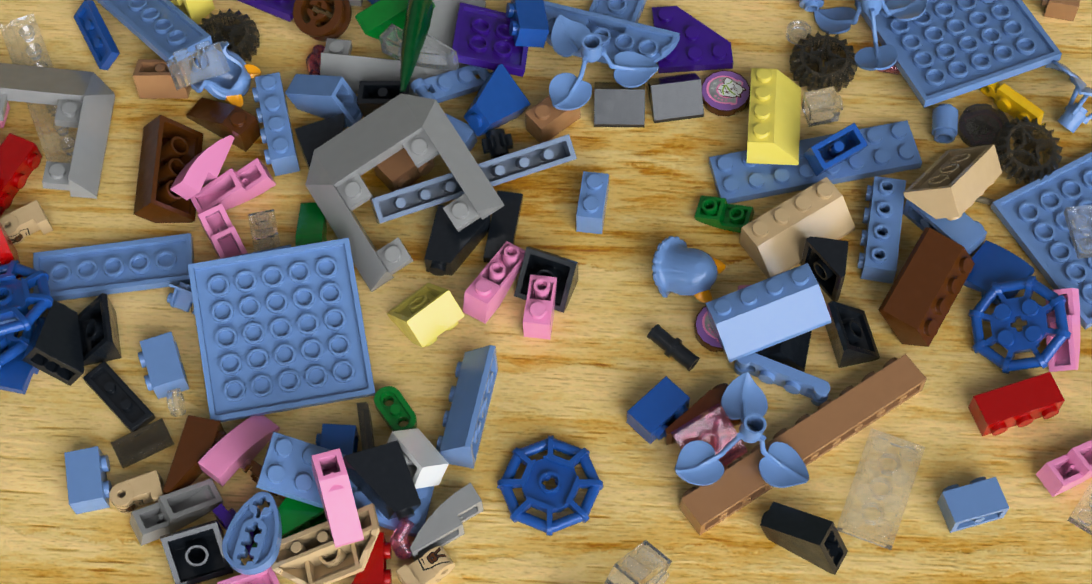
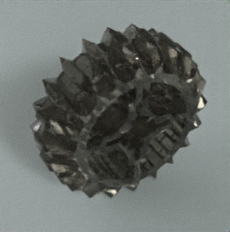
[196,8,260,62]
[789,32,858,95]
[992,116,1063,185]

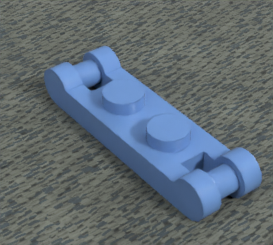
[410,65,491,103]
[734,353,831,406]

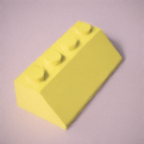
[746,68,801,165]

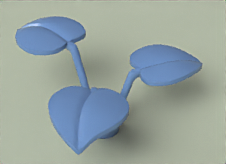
[814,0,928,71]
[549,14,659,111]
[1045,60,1092,133]
[674,372,809,488]

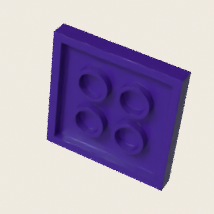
[450,2,528,77]

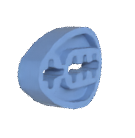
[222,491,282,575]

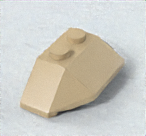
[271,503,380,584]

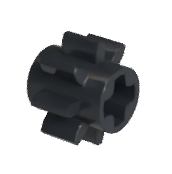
[482,128,513,159]

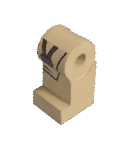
[0,200,53,245]
[109,470,165,514]
[396,546,455,584]

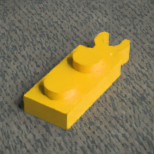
[980,82,1044,132]

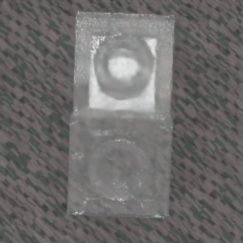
[248,209,281,252]

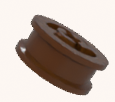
[293,0,352,42]

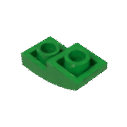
[695,195,754,233]

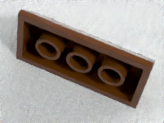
[133,115,203,223]
[878,227,975,347]

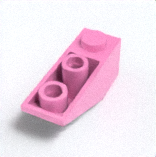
[463,241,525,324]
[311,448,364,548]

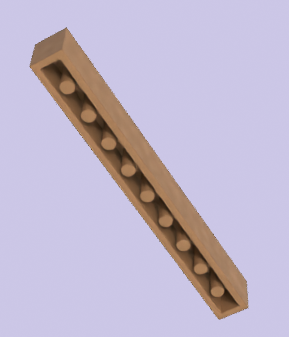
[680,354,927,536]

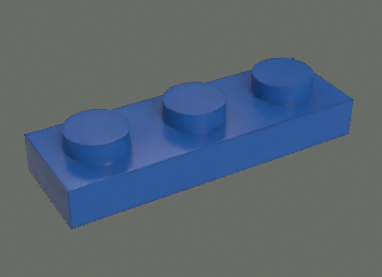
[73,0,120,70]

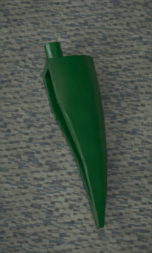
[400,0,434,92]

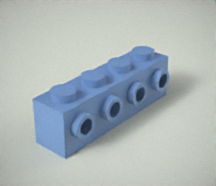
[252,72,300,176]
[857,176,906,284]

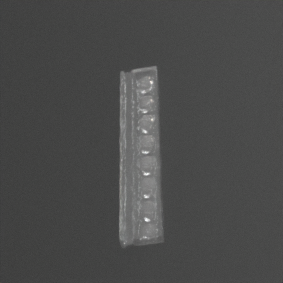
[0,13,77,163]

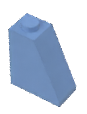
[285,74,363,127]

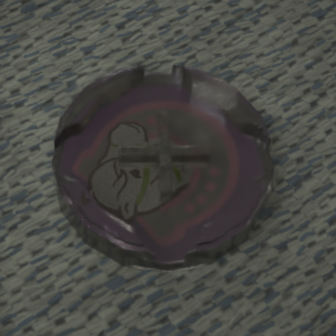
[958,104,1010,148]

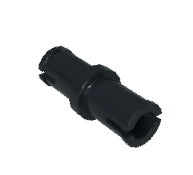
[647,324,700,371]

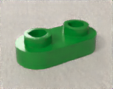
[374,386,417,431]

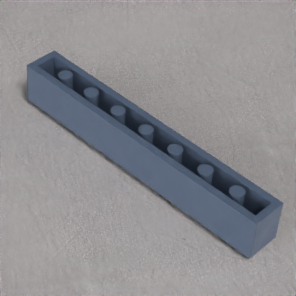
[370,134,577,224]

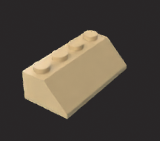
[903,144,1003,221]
[739,177,855,278]

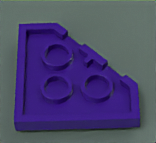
[652,6,733,73]

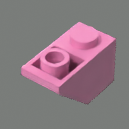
[523,274,557,340]

